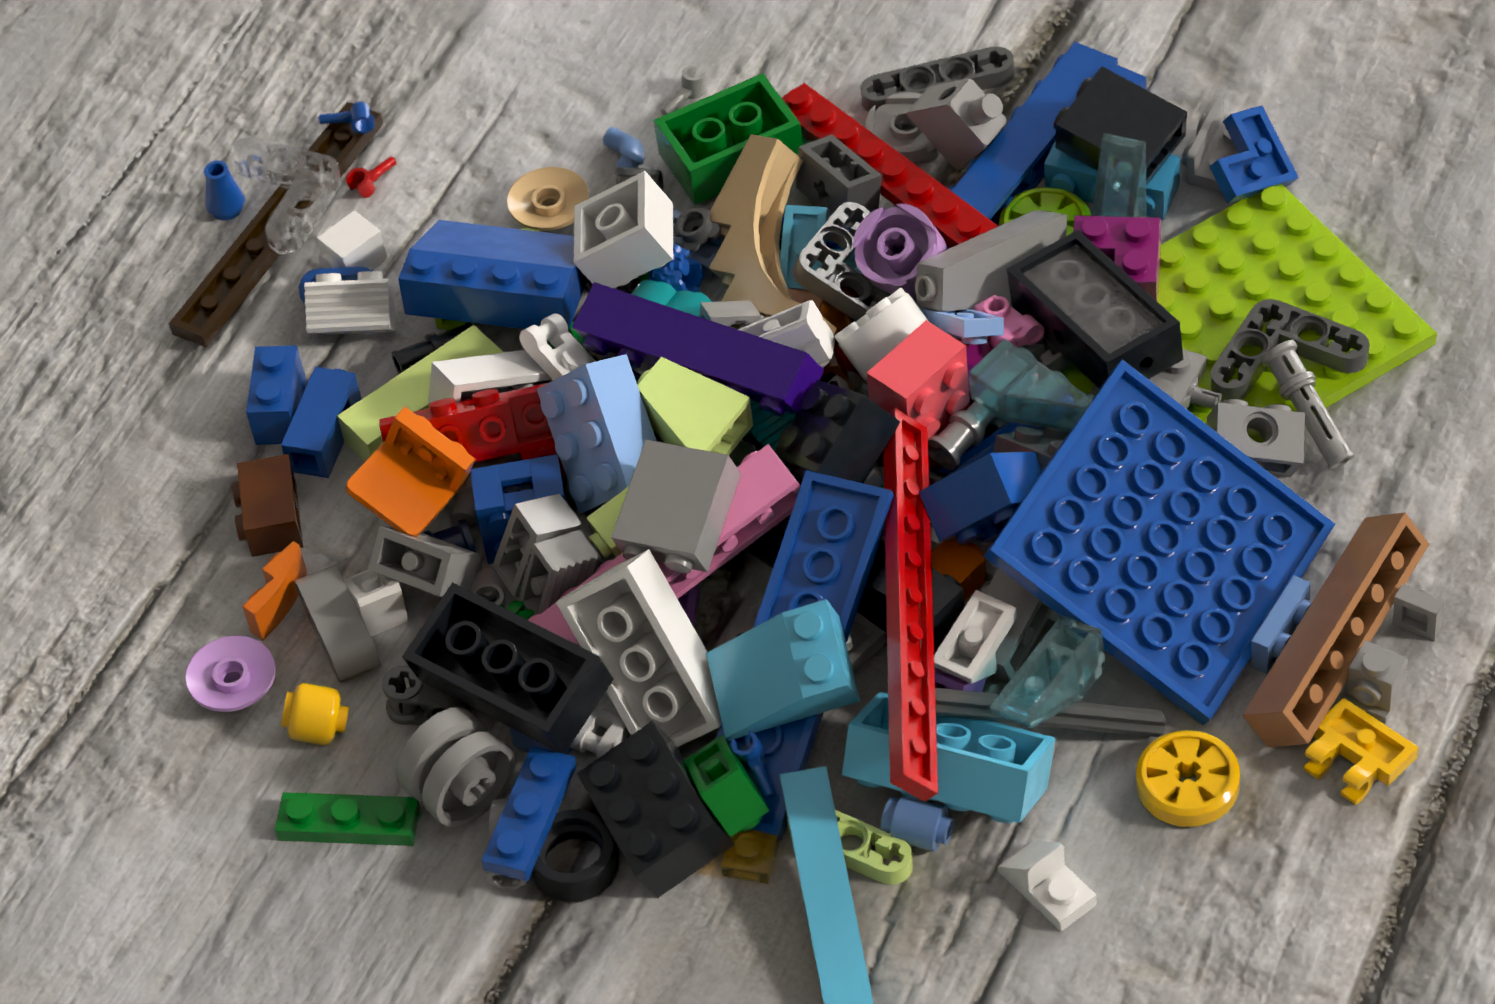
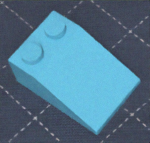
[706,599,860,741]

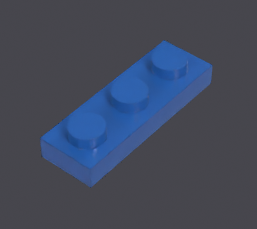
[481,746,577,882]

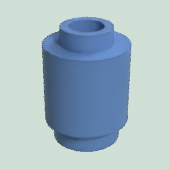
[881,795,954,852]

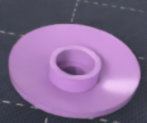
[186,635,276,712]

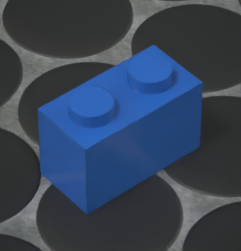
[246,345,306,445]

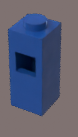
[281,367,362,478]

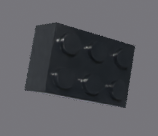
[577,720,735,898]

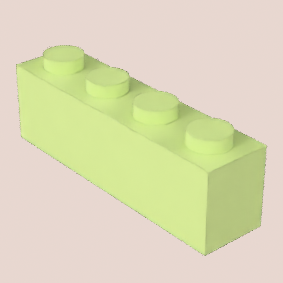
[337,325,504,462]

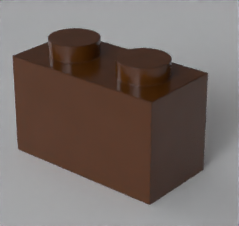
[231,454,304,557]

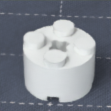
[834,288,928,385]

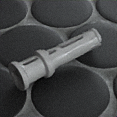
[1260,340,1354,470]
[928,359,1035,470]

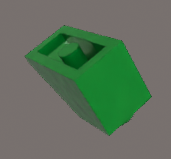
[684,734,769,837]

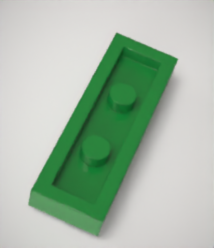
[274,792,421,846]

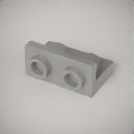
[1182,100,1238,193]

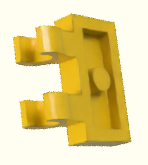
[1303,697,1418,805]

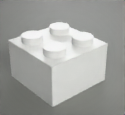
[574,171,673,288]

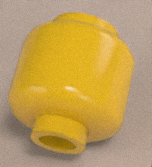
[281,683,349,746]

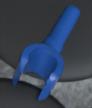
[319,101,375,134]
[731,731,774,799]

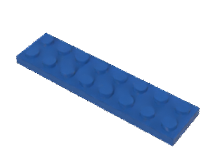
[716,470,894,840]

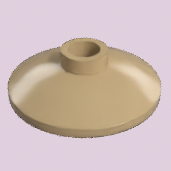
[507,167,589,231]

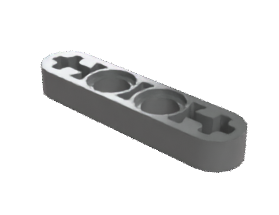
[860,46,1015,112]

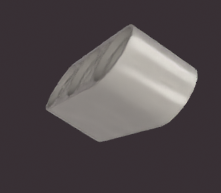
[294,564,381,682]

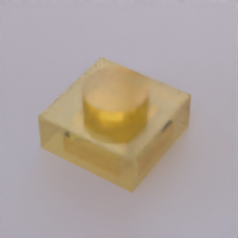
[721,830,779,884]

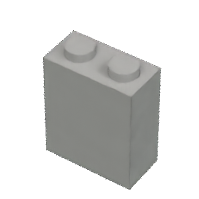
[611,439,741,574]

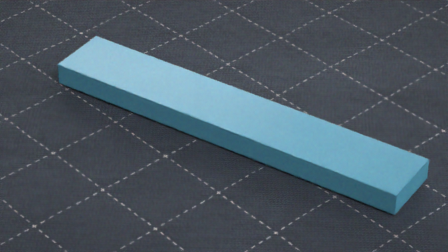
[780,766,874,1004]

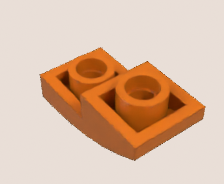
[242,541,307,641]

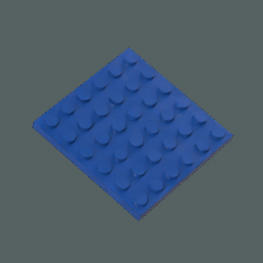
[983,359,1335,726]

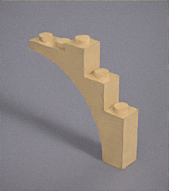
[709,135,837,334]

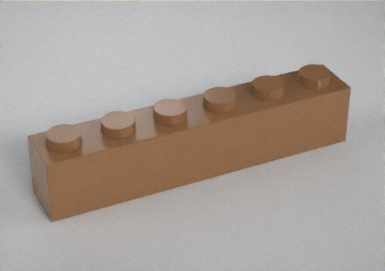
[1242,512,1429,747]

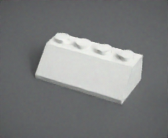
[556,549,722,747]

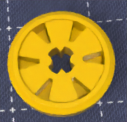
[1136,730,1240,827]

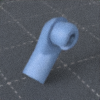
[603,127,645,168]

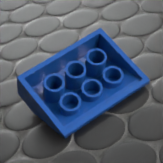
[398,220,588,332]

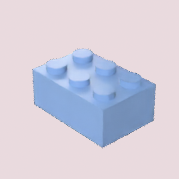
[537,354,657,514]

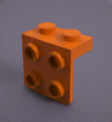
[345,407,476,538]

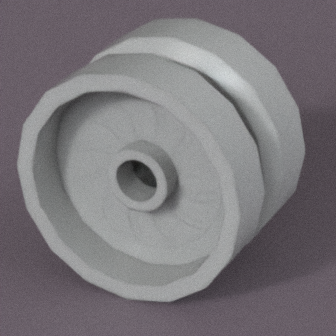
[395,707,516,827]

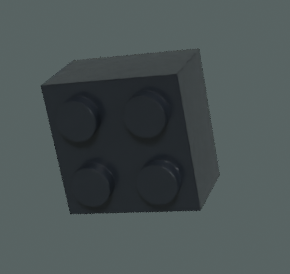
[774,380,900,484]

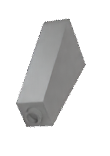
[915,210,1067,312]

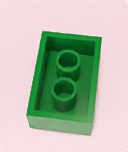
[654,73,803,205]

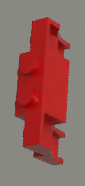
[379,383,566,478]

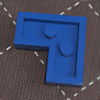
[1210,105,1299,204]

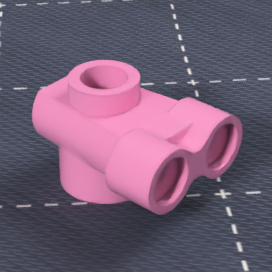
[973,295,1044,358]

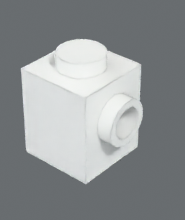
[317,210,387,270]

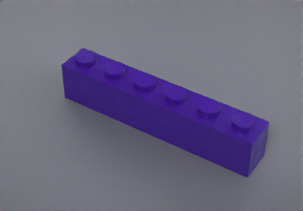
[571,282,824,417]

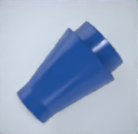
[204,161,245,220]

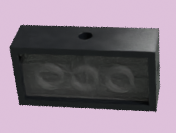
[1007,230,1184,389]

